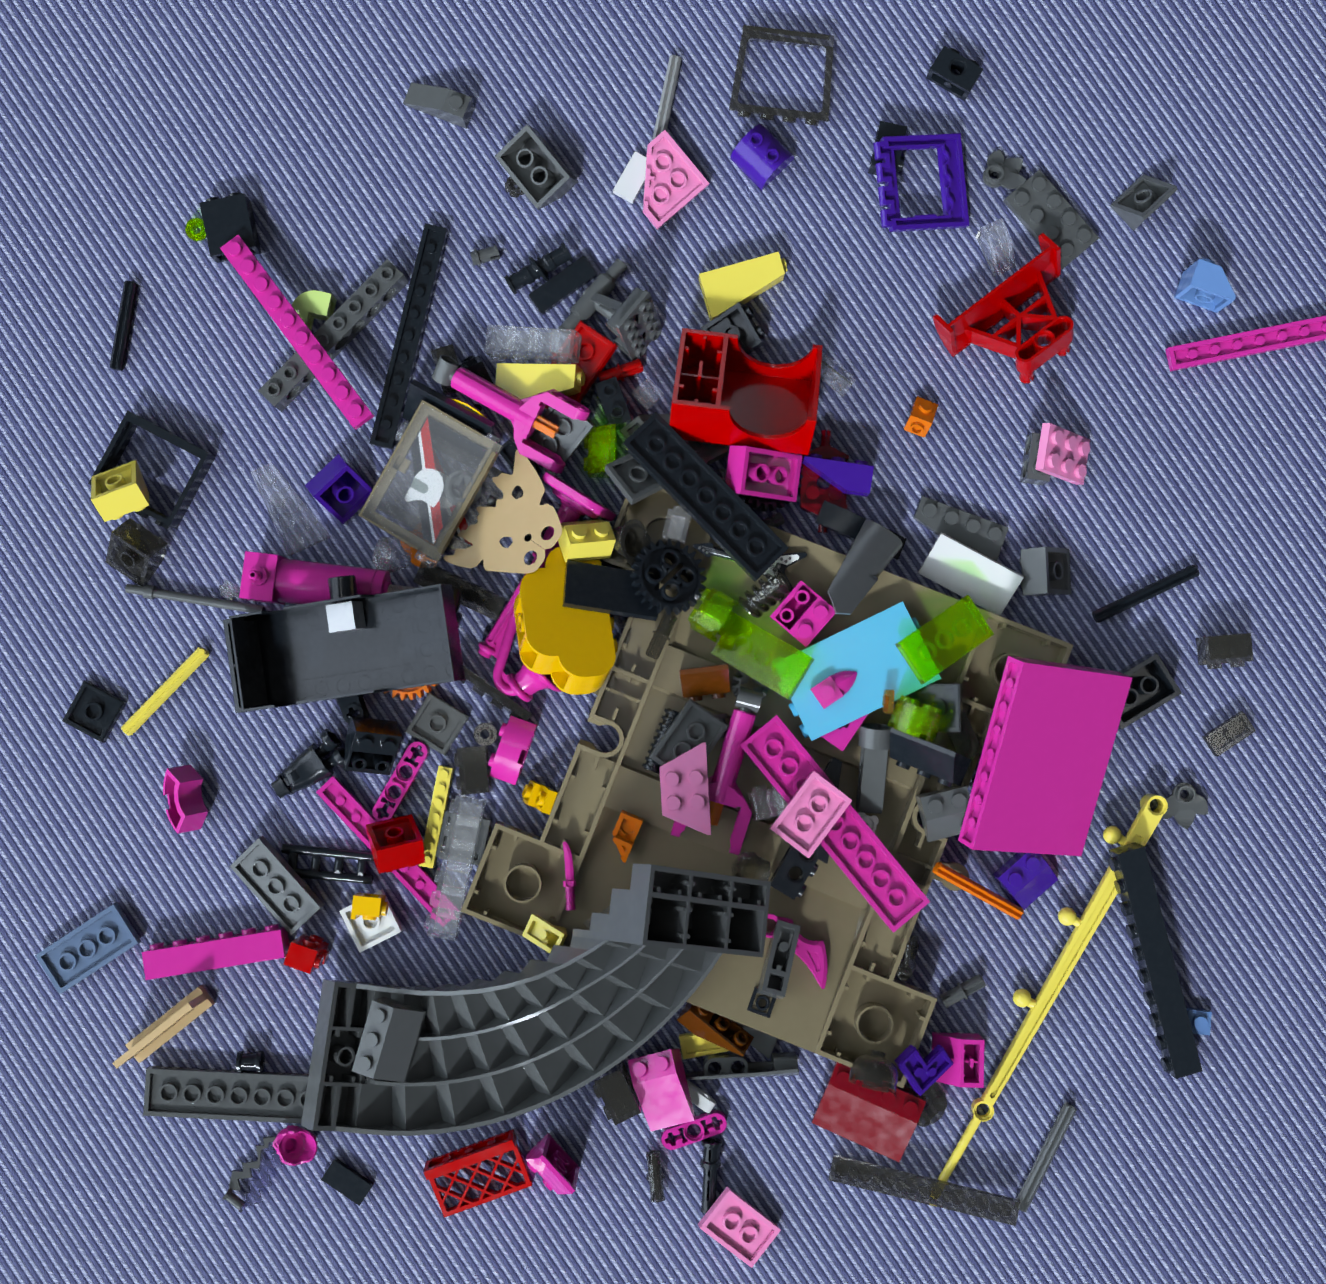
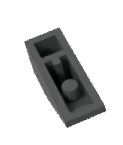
[403,82,475,129]
[757,920,801,999]

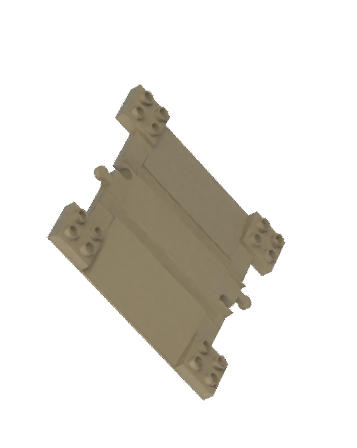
[460,489,1073,1088]

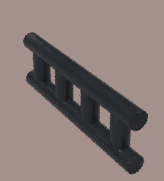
[281,844,374,884]

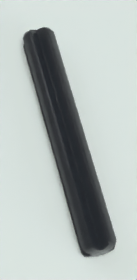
[110,281,138,371]

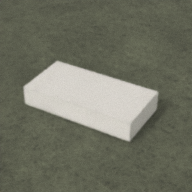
[613,152,646,204]

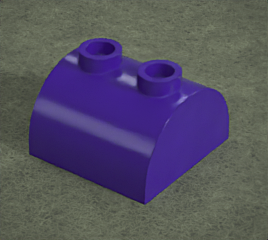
[730,124,794,190]

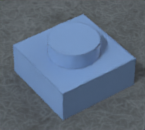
[1186,1008,1212,1035]

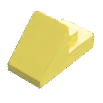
[522,914,567,954]

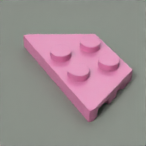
[659,742,711,835]

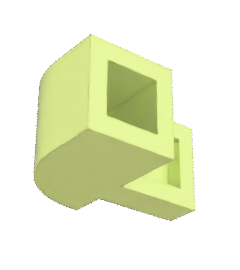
[292,290,337,330]

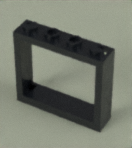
[88,410,216,529]

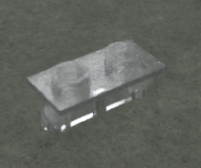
[820,353,856,397]

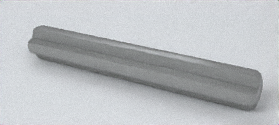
[652,55,681,139]

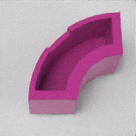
[488,716,537,785]
[163,765,209,834]

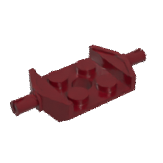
[800,430,849,533]

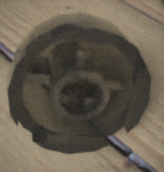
[848,1050,898,1093]

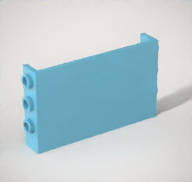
[774,601,942,741]

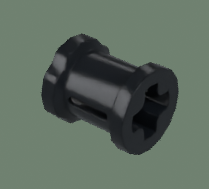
[236,1051,265,1073]

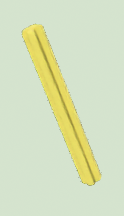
[121,647,209,736]

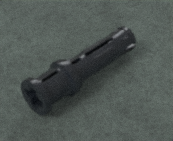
[700,1137,722,1214]

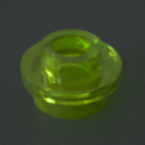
[185,218,206,241]

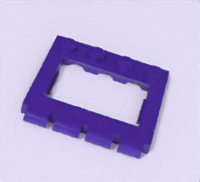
[873,133,969,232]

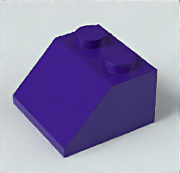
[305,454,373,524]
[992,852,1058,910]

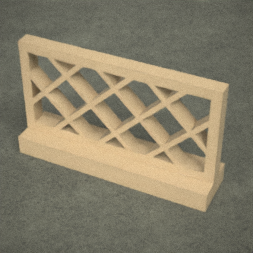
[112,985,215,1069]

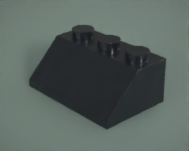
[889,727,971,787]

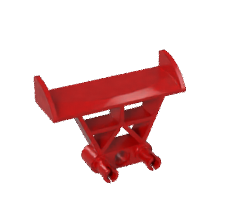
[933,233,1074,384]

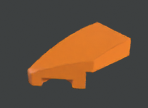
[612,810,644,863]

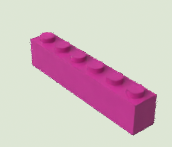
[142,924,289,980]

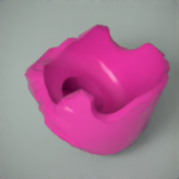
[273,1125,318,1166]

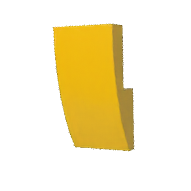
[522,779,558,815]

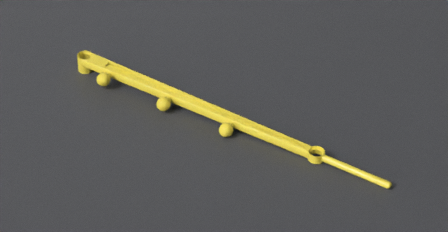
[930,794,1168,1199]

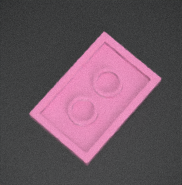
[1035,423,1090,485]
[769,771,852,858]
[698,1186,781,1268]

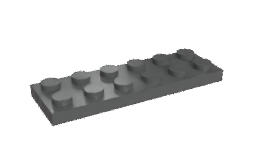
[605,440,730,505]

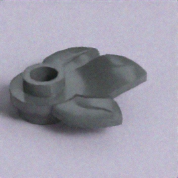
[982,150,1026,189]
[1162,783,1208,829]

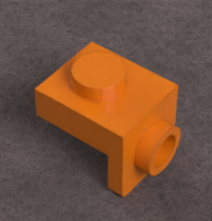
[904,396,938,437]

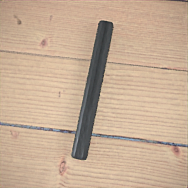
[1014,1102,1077,1212]

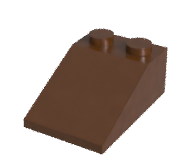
[679,664,730,701]

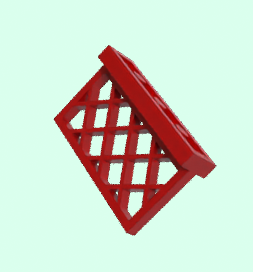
[424,1129,532,1218]

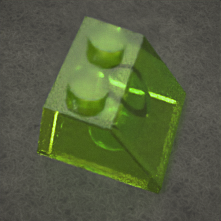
[583,424,617,478]

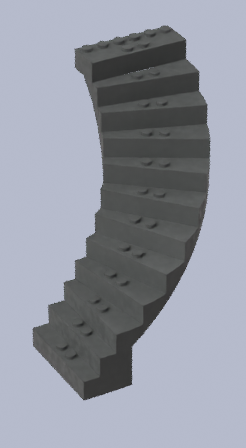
[301,863,771,1136]

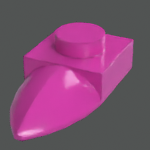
[810,671,857,709]

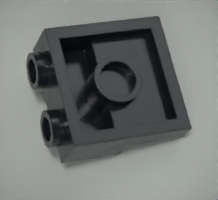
[701,302,767,355]

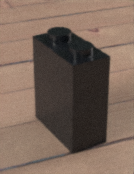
[199,192,262,263]

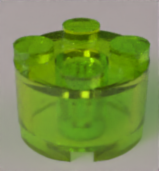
[688,588,739,643]
[887,695,943,743]

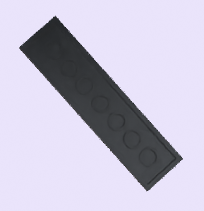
[621,412,789,582]

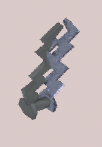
[222,1136,283,1213]

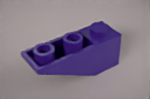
[802,454,874,497]

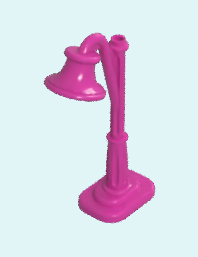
[478,471,616,702]

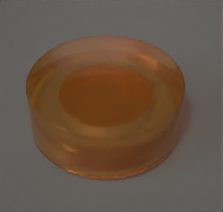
[882,689,894,714]

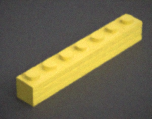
[419,765,455,868]

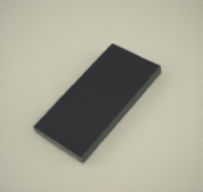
[402,380,495,460]
[562,560,660,621]

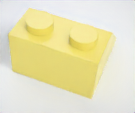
[91,460,149,522]
[558,519,616,562]

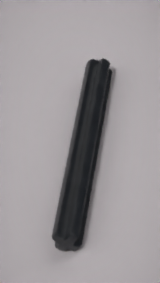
[1092,565,1200,623]

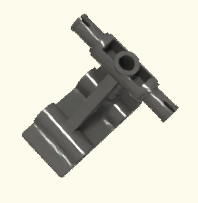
[558,258,662,361]

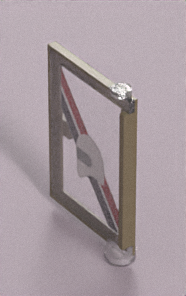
[358,400,503,568]

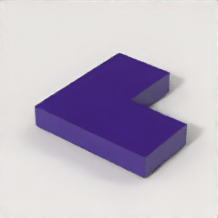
[894,1044,954,1096]

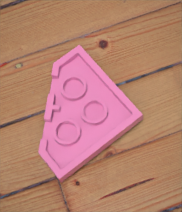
[643,130,710,230]

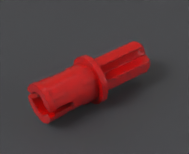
[598,359,643,382]

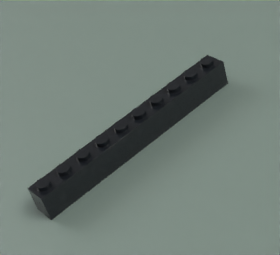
[1108,842,1202,1079]

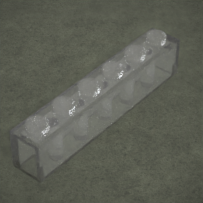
[425,794,486,941]

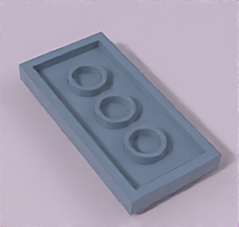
[35,903,141,995]

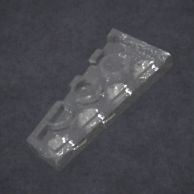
[251,462,331,556]

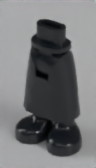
[271,729,345,798]

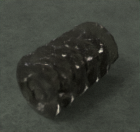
[738,567,791,618]

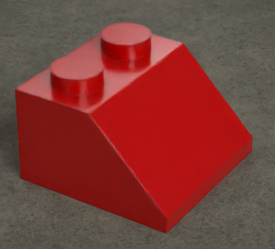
[366,814,425,874]

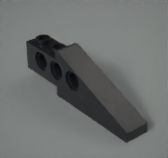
[769,757,842,900]

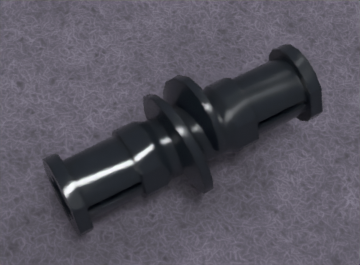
[504,242,573,295]

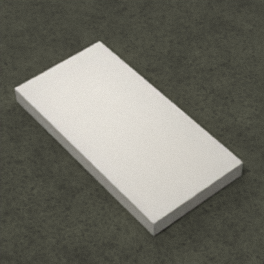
[918,532,1024,616]

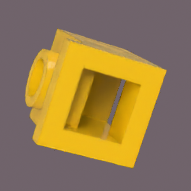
[351,892,389,920]

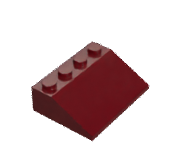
[812,1062,926,1162]

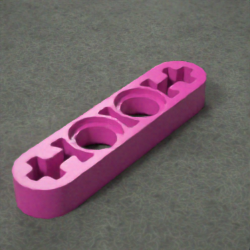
[372,741,429,822]

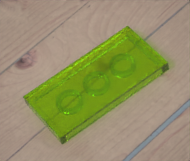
[895,595,994,685]
[711,613,814,700]

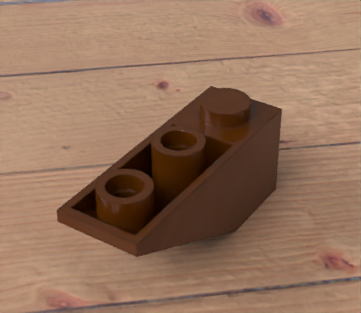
[677,1003,754,1056]

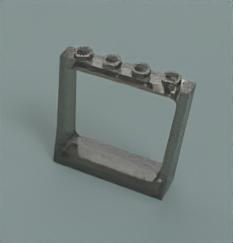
[729,25,834,126]

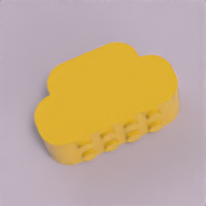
[513,546,618,695]

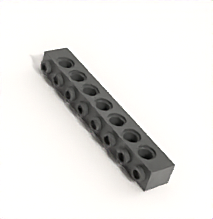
[258,259,409,412]

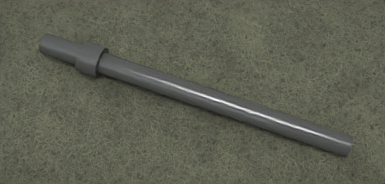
[125,584,265,613]

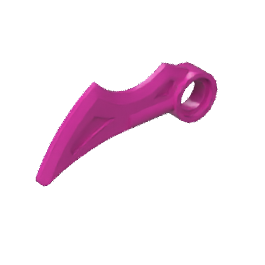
[766,913,828,989]

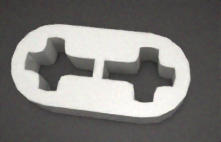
[687,1080,716,1113]

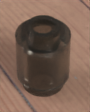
[474,723,499,746]

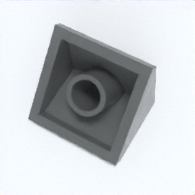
[1111,174,1178,231]

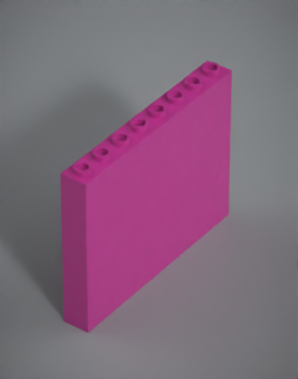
[958,656,1132,856]

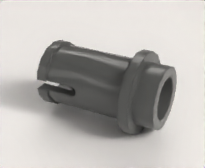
[470,245,500,267]

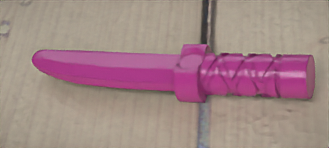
[563,841,576,911]

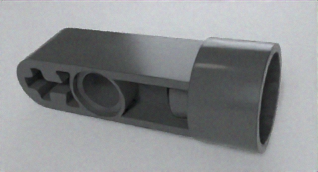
[856,723,892,814]

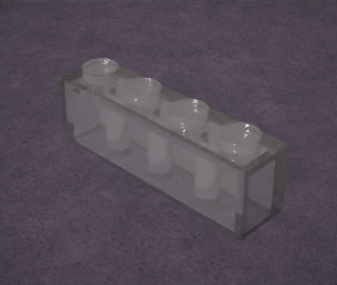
[484,325,582,364]

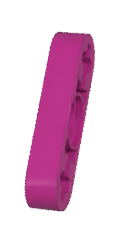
[661,1110,727,1150]

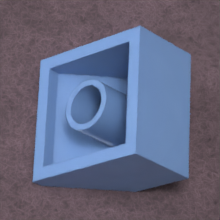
[1174,259,1236,313]

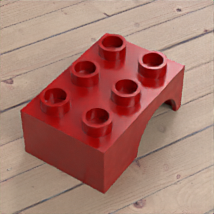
[669,328,823,455]

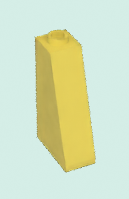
[699,252,787,321]
[495,363,585,399]

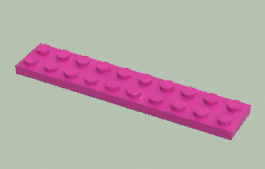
[740,715,930,933]

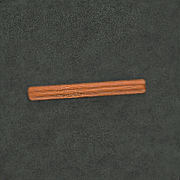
[932,862,1024,920]

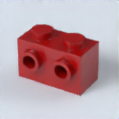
[283,934,330,974]

